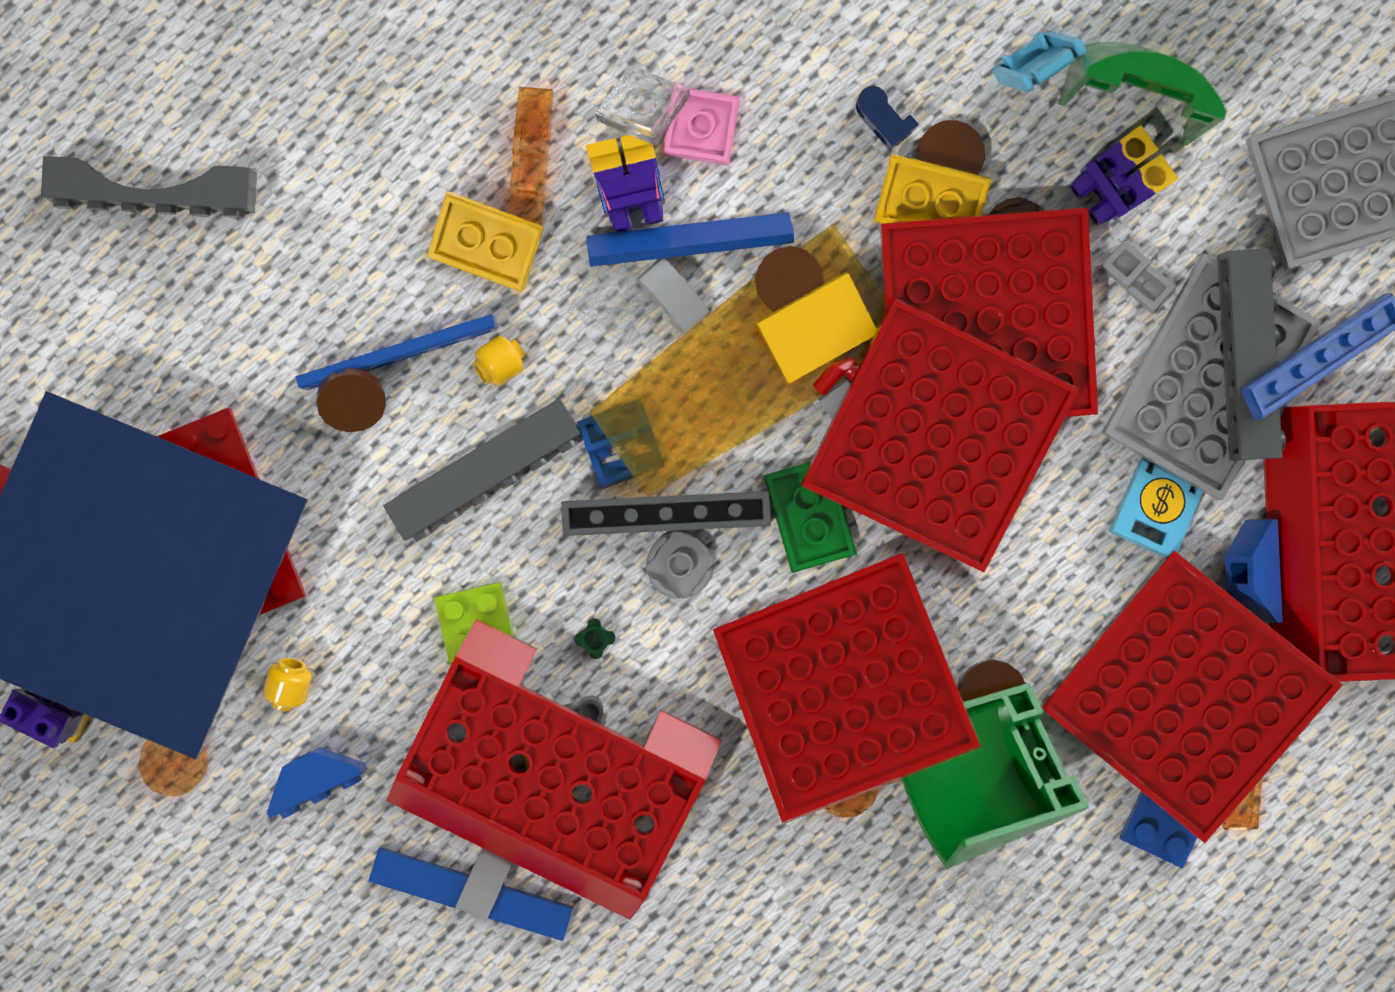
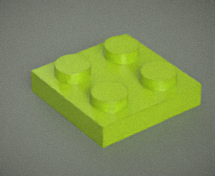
[434,582,514,664]

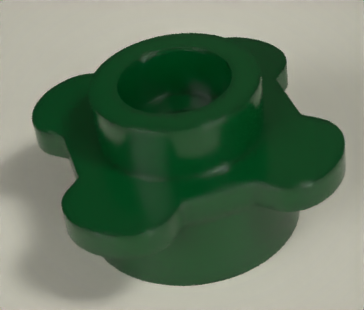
[575,618,616,659]

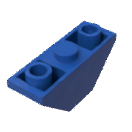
[1224,519,1282,623]
[266,747,368,819]

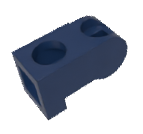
[856,86,919,152]

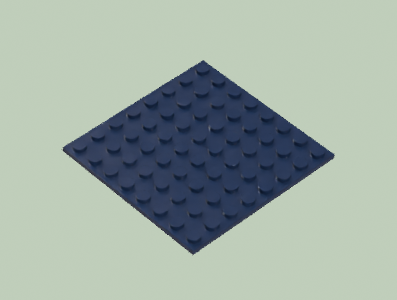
[0,391,308,759]

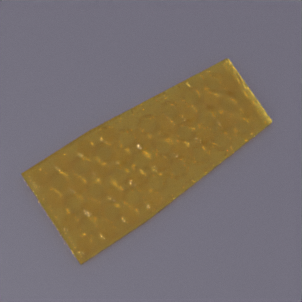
[590,224,885,496]

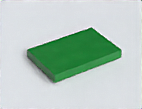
[763,462,857,573]

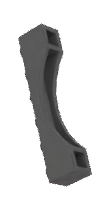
[41,156,257,219]

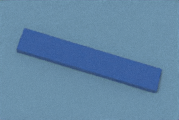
[586,212,794,267]
[1240,293,1395,420]
[295,314,499,391]
[368,847,574,941]

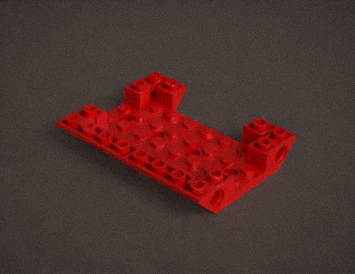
[1263,401,1395,682]
[386,619,722,920]

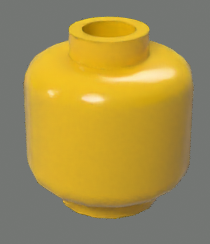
[472,336,525,387]
[263,658,312,711]

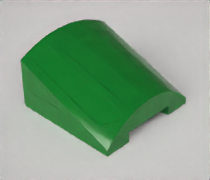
[1058,42,1227,146]
[902,683,1089,869]

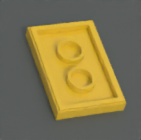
[873,153,992,223]
[427,191,545,292]
[755,272,877,384]

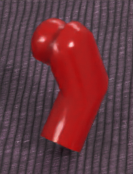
[813,357,860,396]

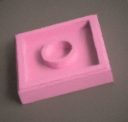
[662,86,740,166]

